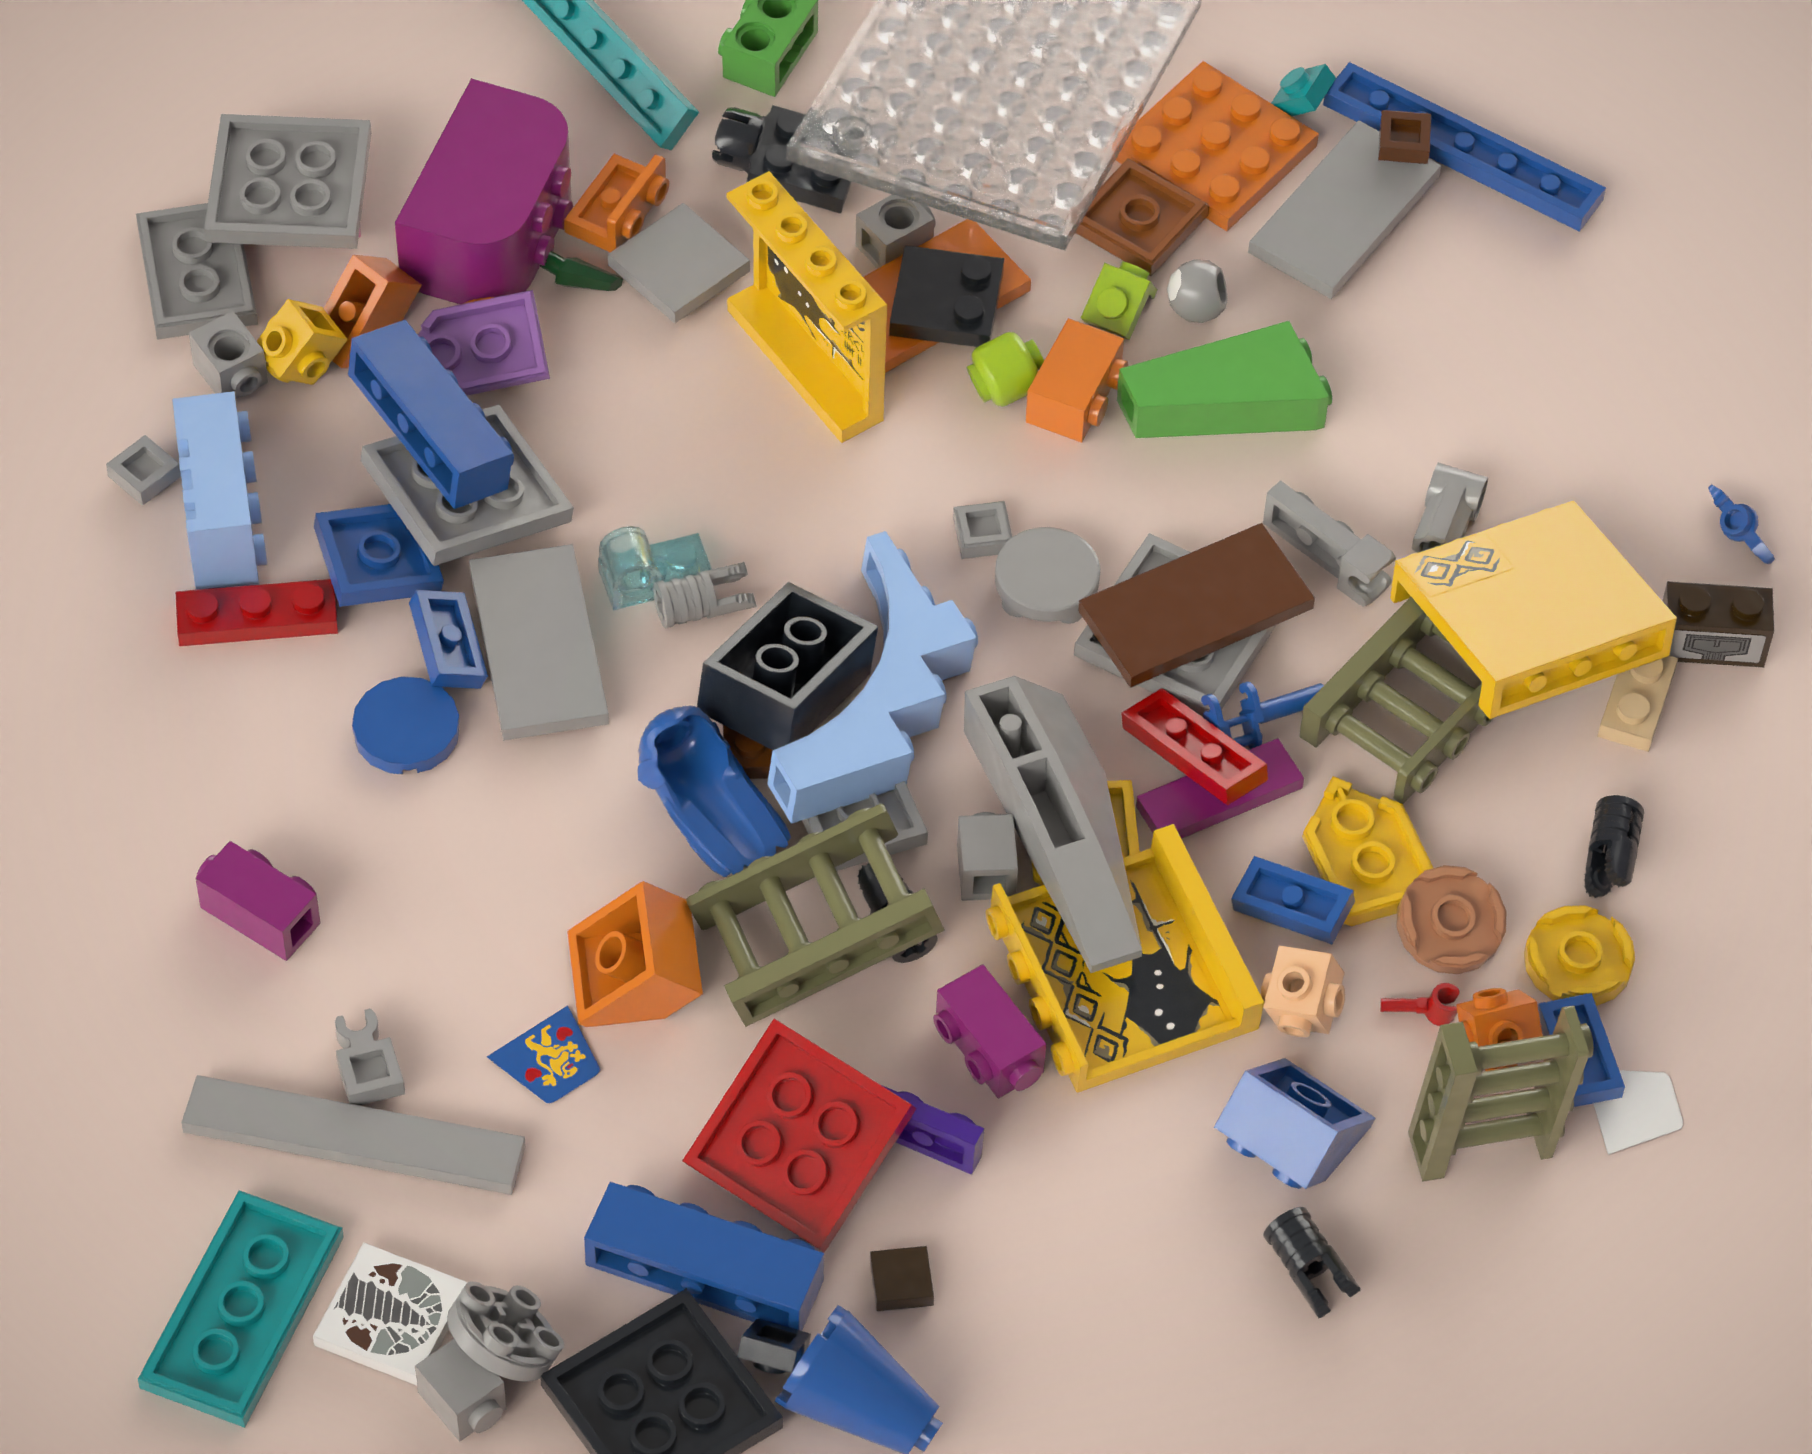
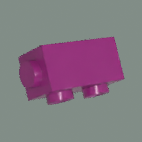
[195,841,321,961]
[933,964,1046,1099]

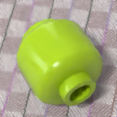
[966,332,1044,407]

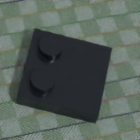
[889,245,1005,347]

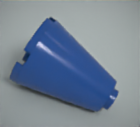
[775,1305,943,1454]

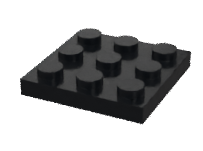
[540,1288,783,1454]

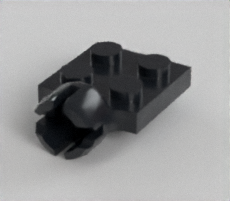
[712,105,867,214]

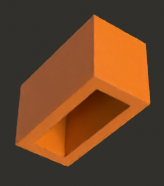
[1026,318,1128,443]

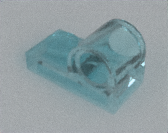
[598,526,712,611]

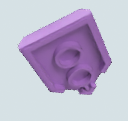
[418,290,550,396]

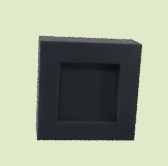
[737,1318,811,1374]

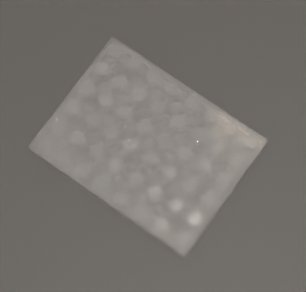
[786,0,1201,251]

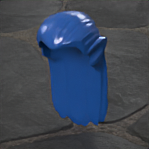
[637,705,791,877]

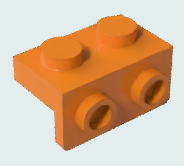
[564,153,669,252]

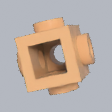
[1260,945,1345,1037]

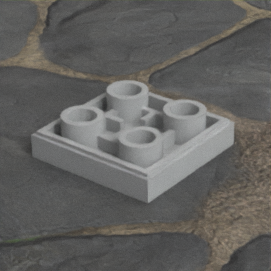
[608,203,750,323]

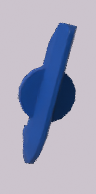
[1708,484,1775,564]

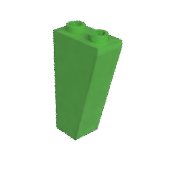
[1117,321,1332,438]

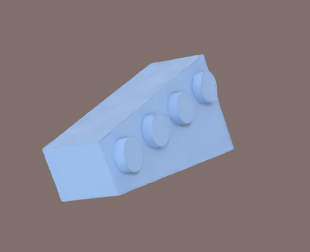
[172,391,267,590]

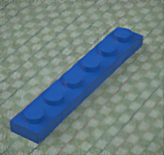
[1323,62,1606,232]

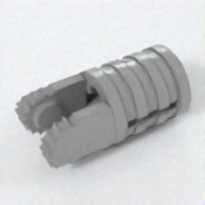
[653,562,757,628]

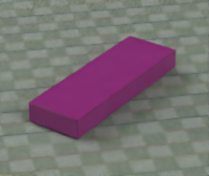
[1136,738,1304,839]

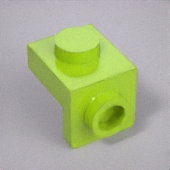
[1081,261,1158,340]

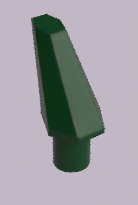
[540,251,623,291]

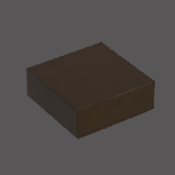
[870,1246,934,1311]

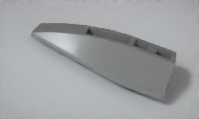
[964,676,1142,973]

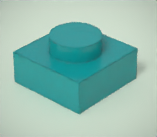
[1271,64,1336,117]

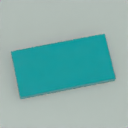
[138,1190,344,1428]

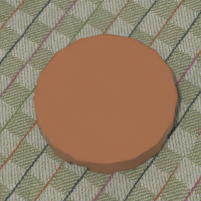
[1396,865,1507,974]

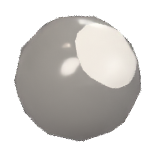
[1167,259,1227,323]

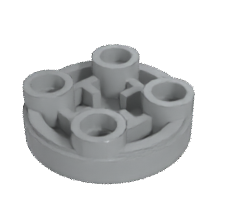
[995,527,1100,624]
[447,1282,564,1381]

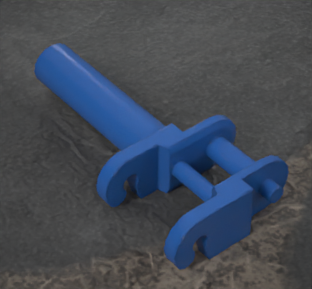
[1201,681,1324,749]

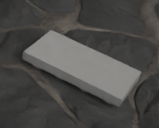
[1248,120,1441,299]
[469,544,609,741]

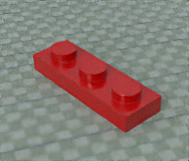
[175,579,338,646]
[1121,688,1268,806]

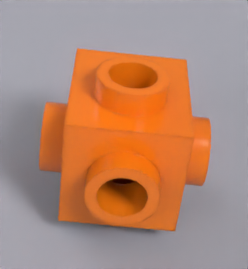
[1456,988,1543,1071]

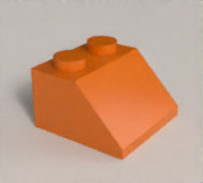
[567,881,703,1027]

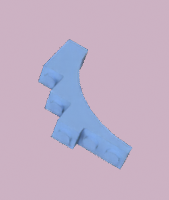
[767,531,978,824]

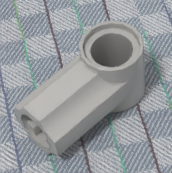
[1412,462,1488,553]

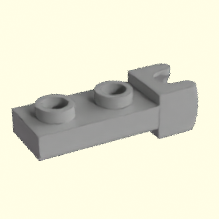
[1263,480,1396,607]

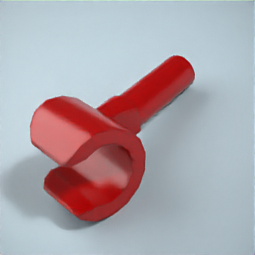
[1380,983,1460,1026]

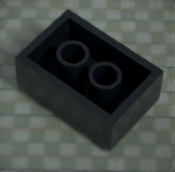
[697,582,878,750]

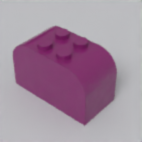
[395,78,573,305]

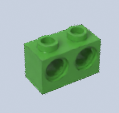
[718,0,818,97]

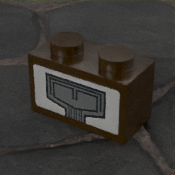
[1662,581,1774,668]

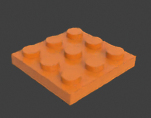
[1111,61,1319,231]

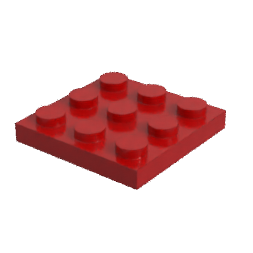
[682,1018,917,1253]

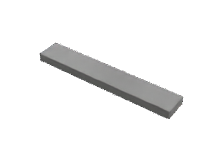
[181,1075,526,1195]

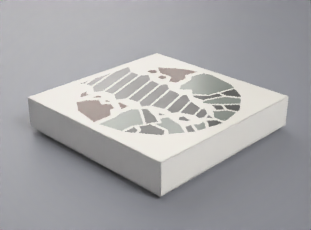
[313,1242,467,1385]

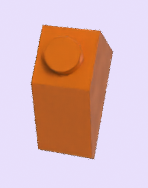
[323,255,422,368]

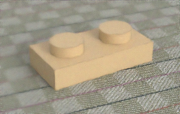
[1597,656,1678,752]

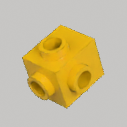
[257,299,348,385]

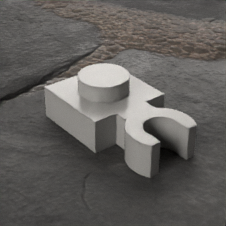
[335,1009,405,1106]

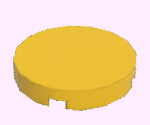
[1524,905,1635,1006]

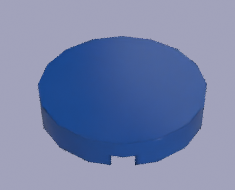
[352,677,460,774]

